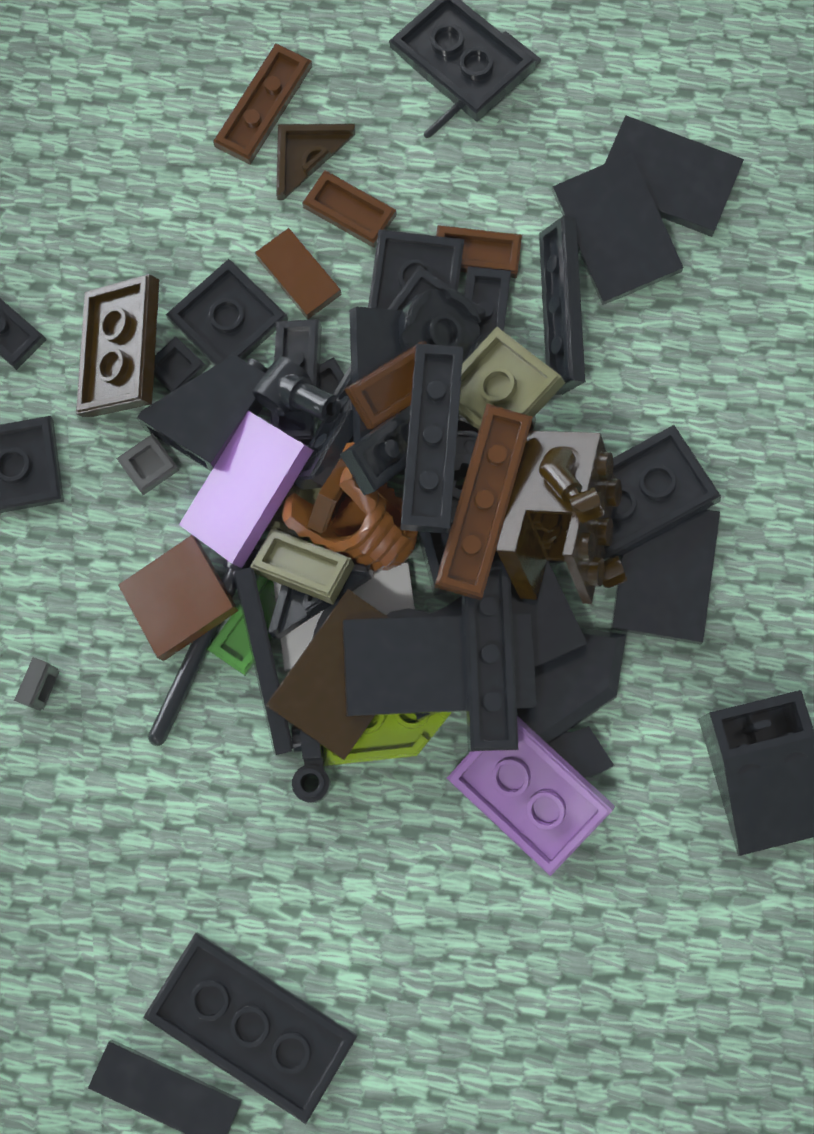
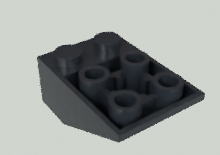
[698,690,814,856]

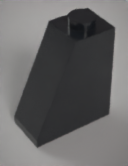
[137,355,268,471]

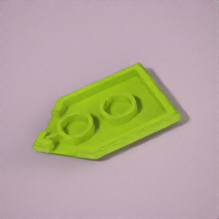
[323,712,452,766]

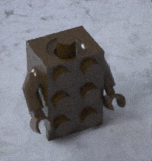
[497,431,628,604]

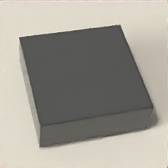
[116,433,179,495]
[14,657,60,711]

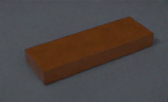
[213,43,312,165]

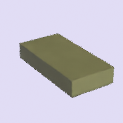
[250,529,355,605]

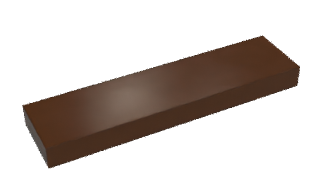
[434,404,533,600]

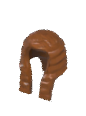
[282,442,418,571]

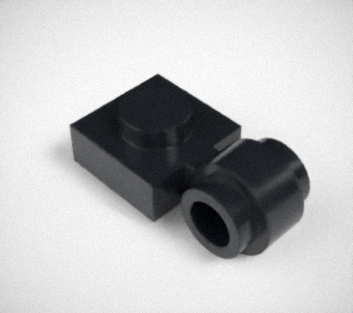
[291,725,331,803]

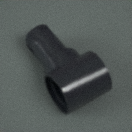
[252,356,341,423]

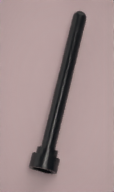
[148,548,259,746]

